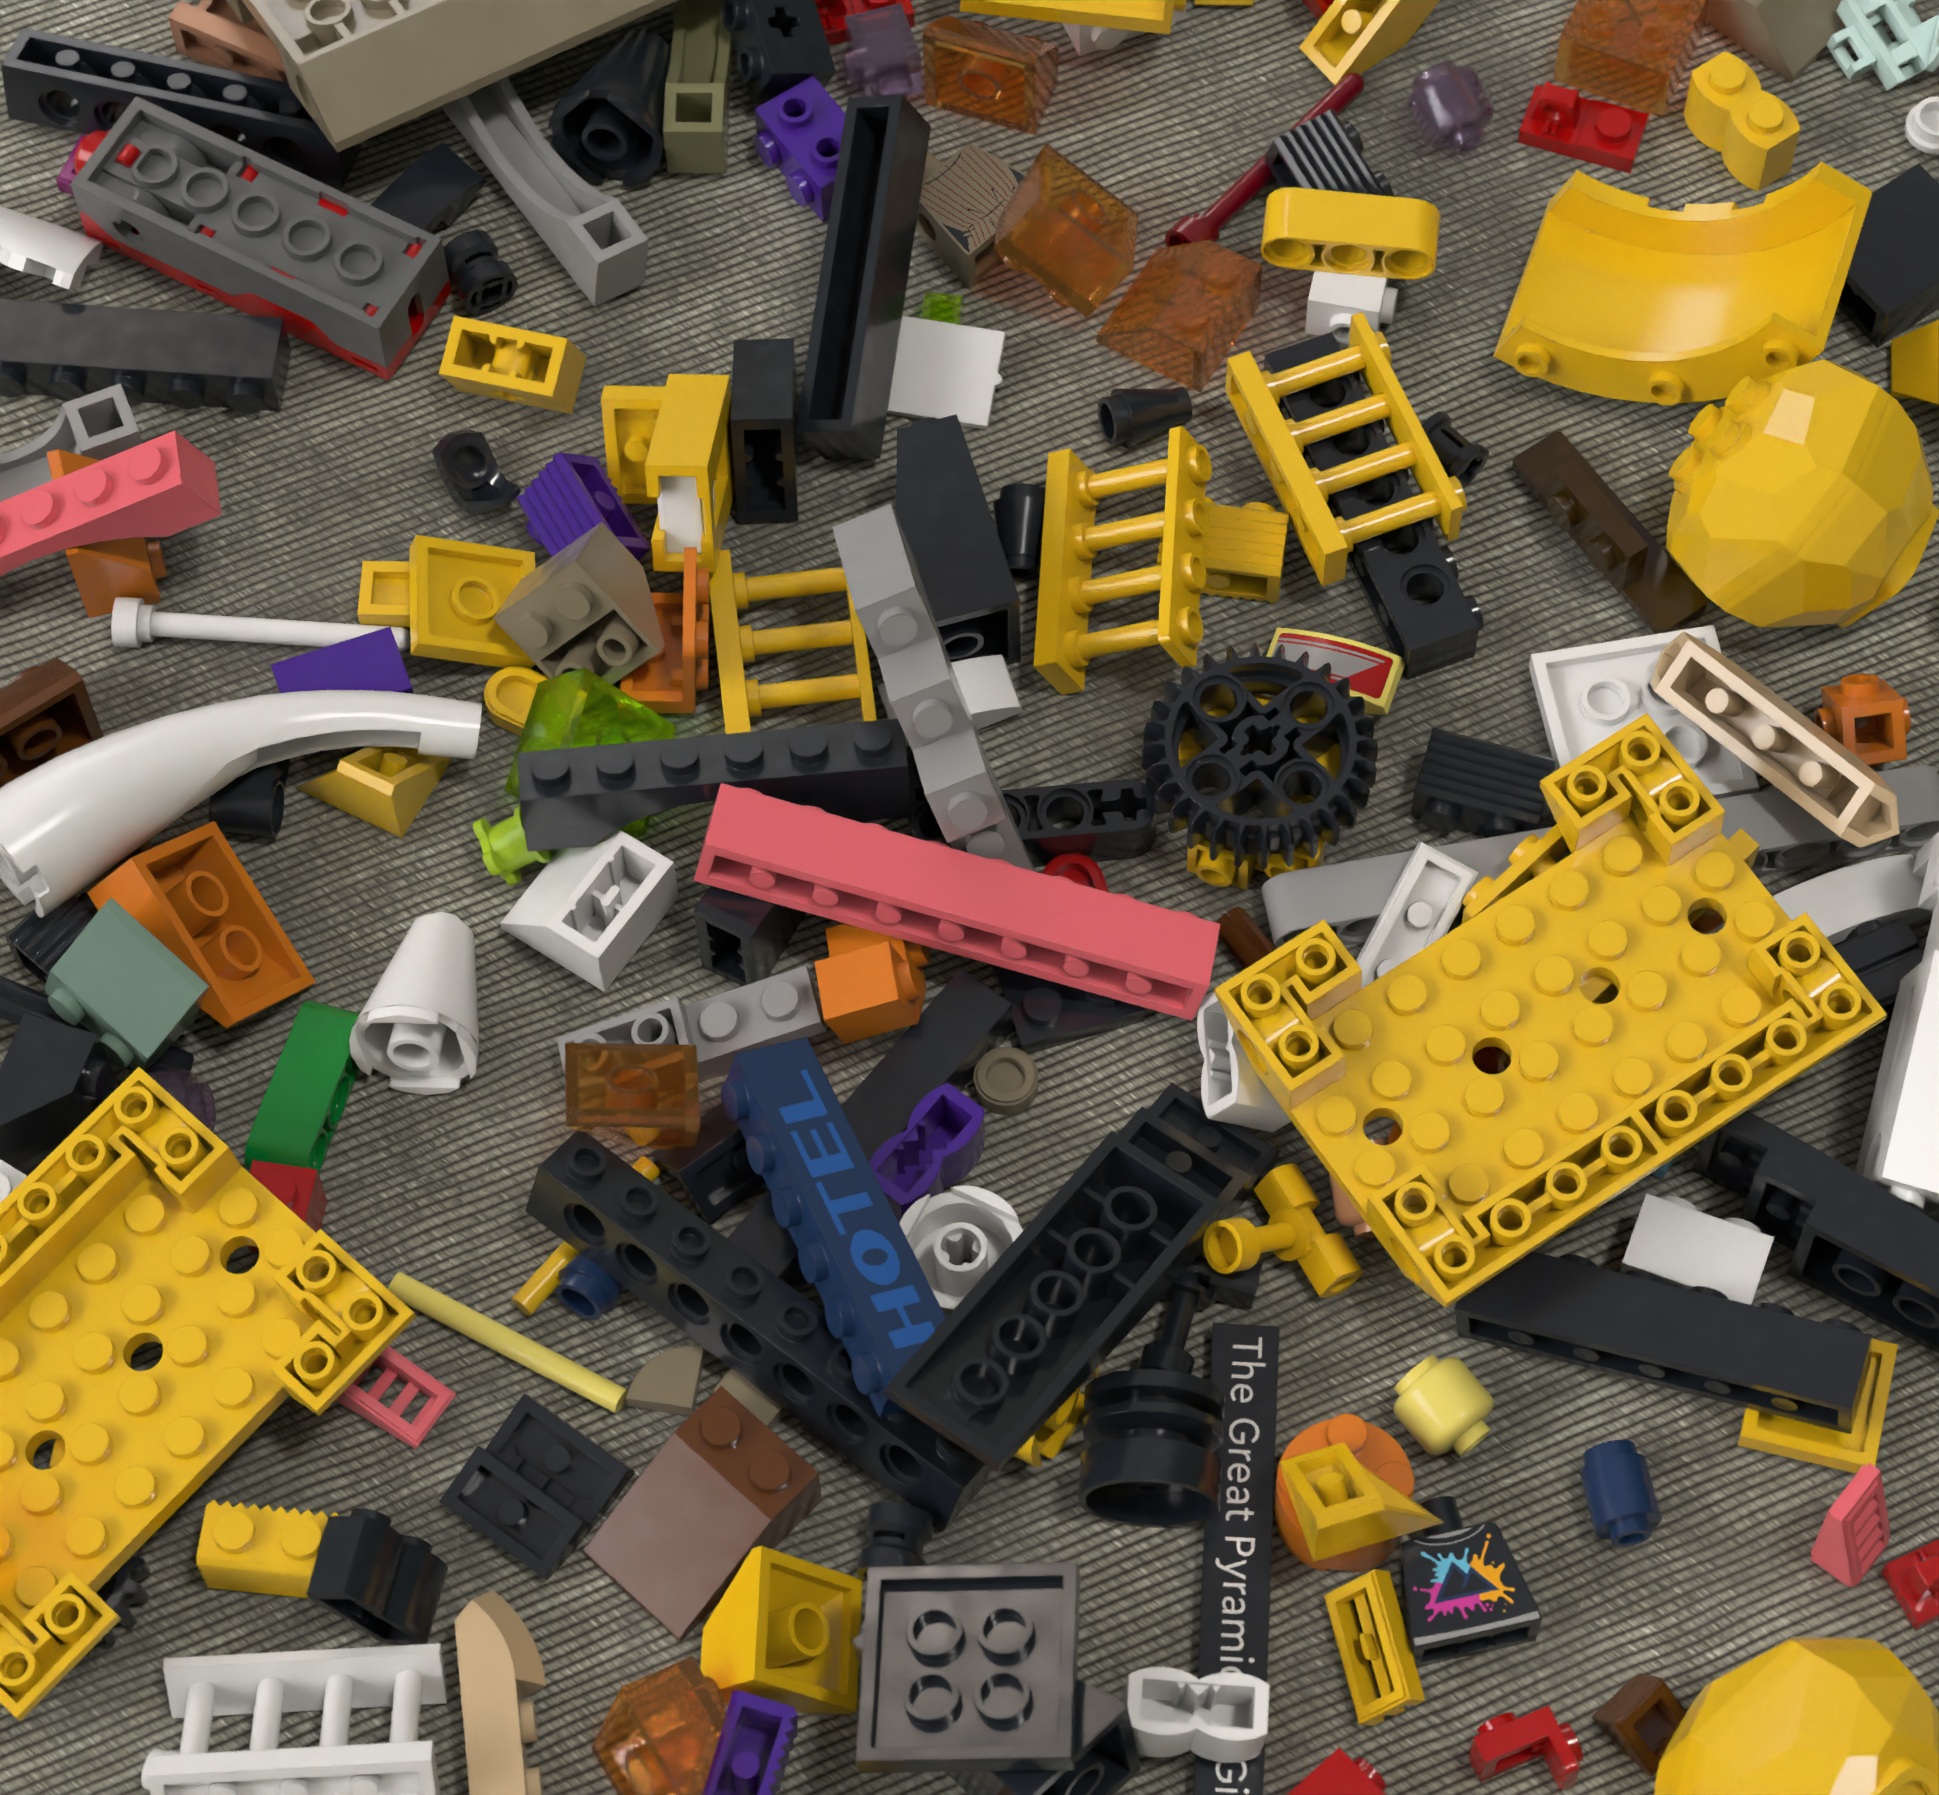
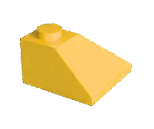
[699,1546,863,1714]

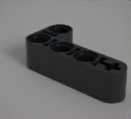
[907,749,1157,868]

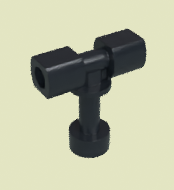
[1137,1256,1263,1374]

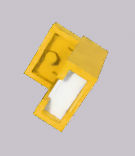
[601,374,735,573]

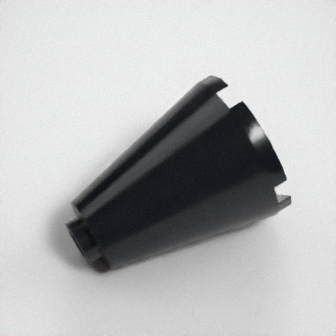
[548,28,671,187]

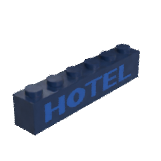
[721,1037,946,1418]

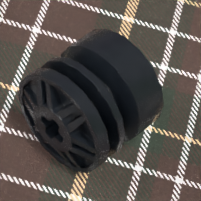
[1078,1369,1225,1528]

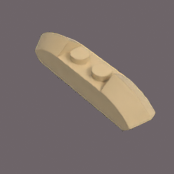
[1650,631,1900,848]
[454,1590,546,1795]

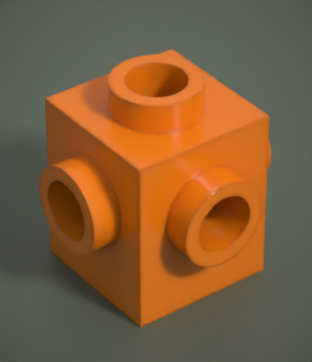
[1814,673,1911,768]

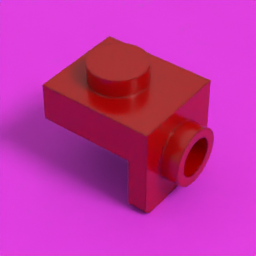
[1468,1705,1583,1791]

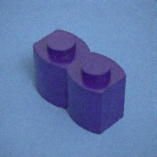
[869,1083,985,1222]

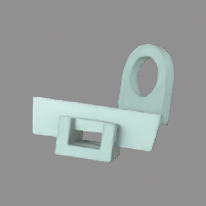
[1826,0,1939,91]

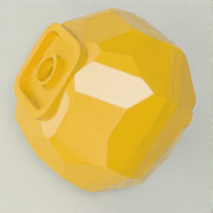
[1666,359,1939,629]
[1654,1636,1939,1795]

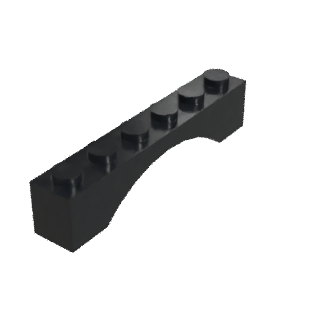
[518,719,911,852]

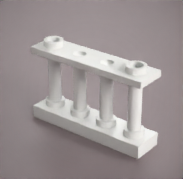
[147,1643,447,1795]

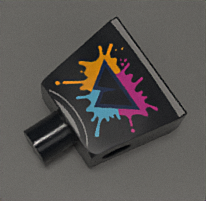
[1399,1496,1542,1668]

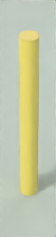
[388,1272,628,1414]

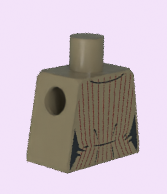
[916,145,1048,289]

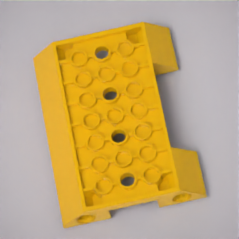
[1214,713,1887,1308]
[0,1067,416,1721]

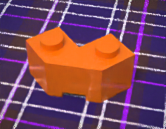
[814,923,931,1044]

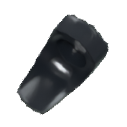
[432,430,521,516]

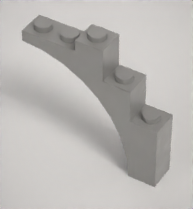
[832,504,1036,872]

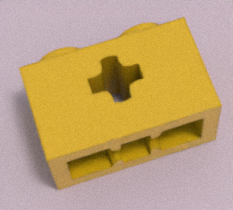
[439,316,587,414]

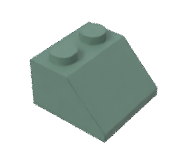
[44,898,209,1072]

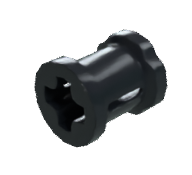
[1421,411,1489,488]

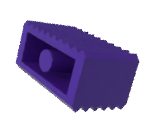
[517,452,651,561]
[699,1691,798,1795]

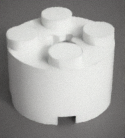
[899,1185,1024,1318]

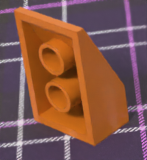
[87,821,316,1029]

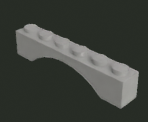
[440,76,649,307]

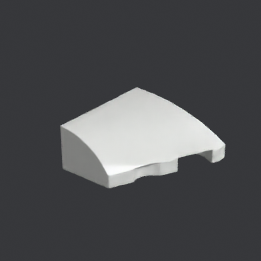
[0,206,103,290]

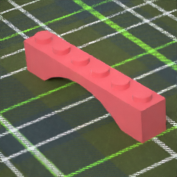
[0,430,222,577]

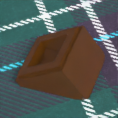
[1592,1673,1687,1776]

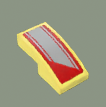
[1266,627,1405,715]

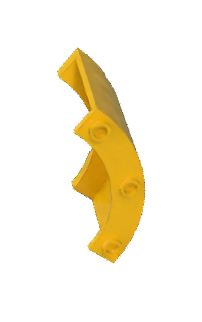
[1493,161,1873,406]

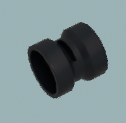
[444,230,518,315]
[856,1502,936,1582]

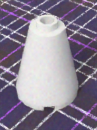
[349,912,480,1095]

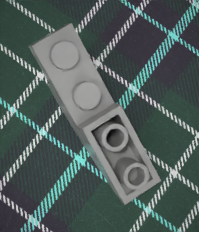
[556,965,827,1099]

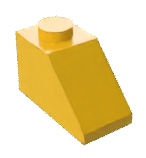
[1299,0,1440,85]

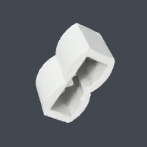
[1197,990,1291,1133]
[1123,1667,1270,1763]

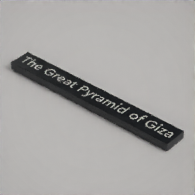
[1193,1323,1280,1795]

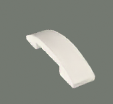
[1707,854,1933,945]

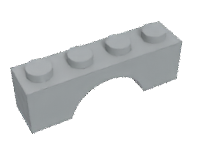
[0,383,143,502]

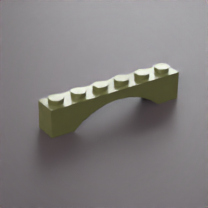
[663,0,733,173]

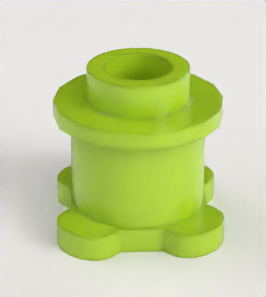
[473,805,553,886]

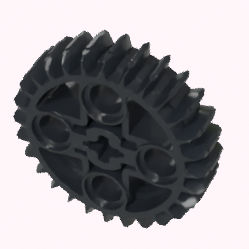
[1142,642,1378,870]

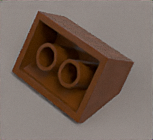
[0,657,104,788]

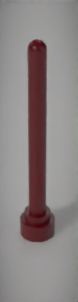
[1165,72,1365,269]

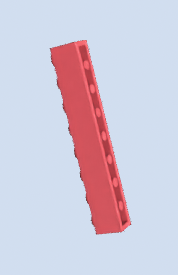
[693,783,1221,1021]

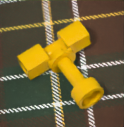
[1203,1163,1364,1298]

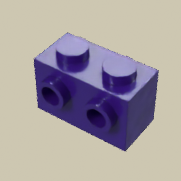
[753,76,845,223]

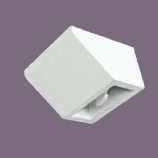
[500,830,679,992]

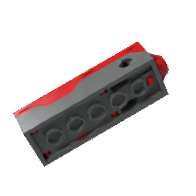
[71,96,451,381]

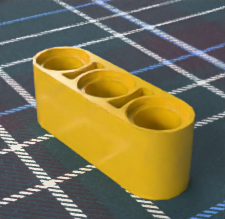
[1261,187,1441,280]

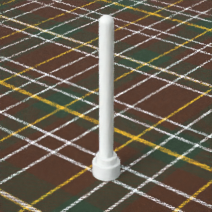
[111,597,411,652]

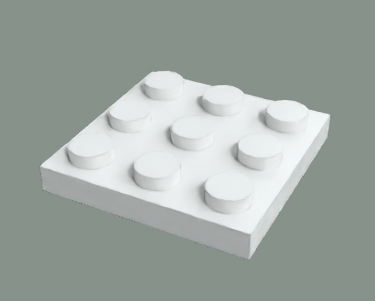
[1529,625,1759,799]

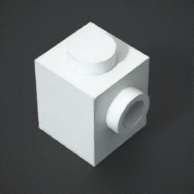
[1305,271,1398,344]

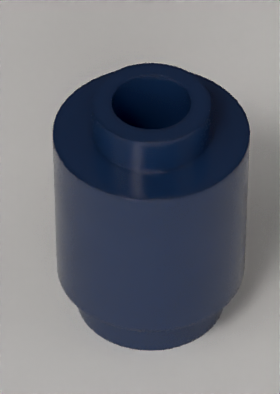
[1580,1440,1662,1547]

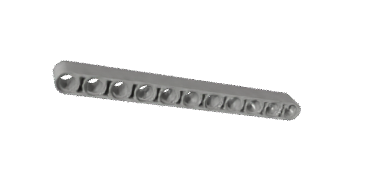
[1261,765,1939,949]

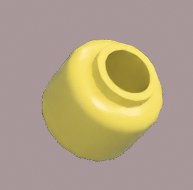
[1394,1354,1494,1457]

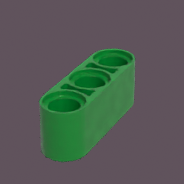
[244,1000,360,1173]

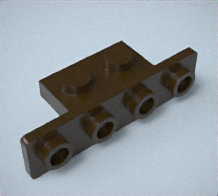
[1512,431,1707,634]

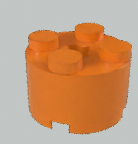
[1274,1413,1415,1573]

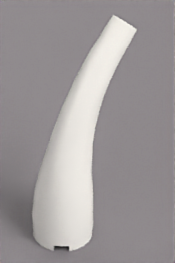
[0,690,482,918]

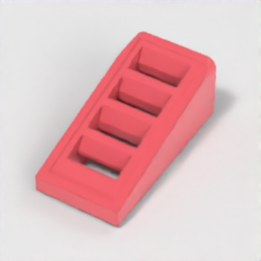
[335,1346,456,1449]
[1810,1463,1890,1587]

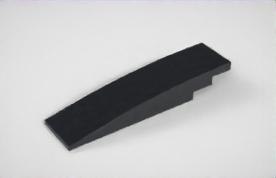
[883,1083,1280,1472]
[1693,1111,1939,1353]

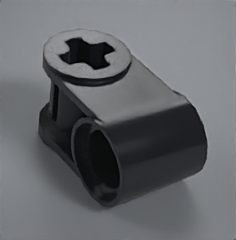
[209,759,290,837]

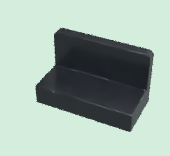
[651,1102,766,1224]

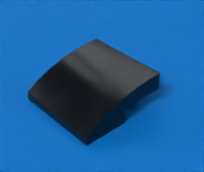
[439,1393,636,1580]

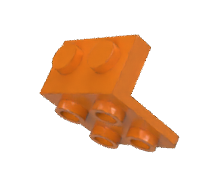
[620,547,709,714]

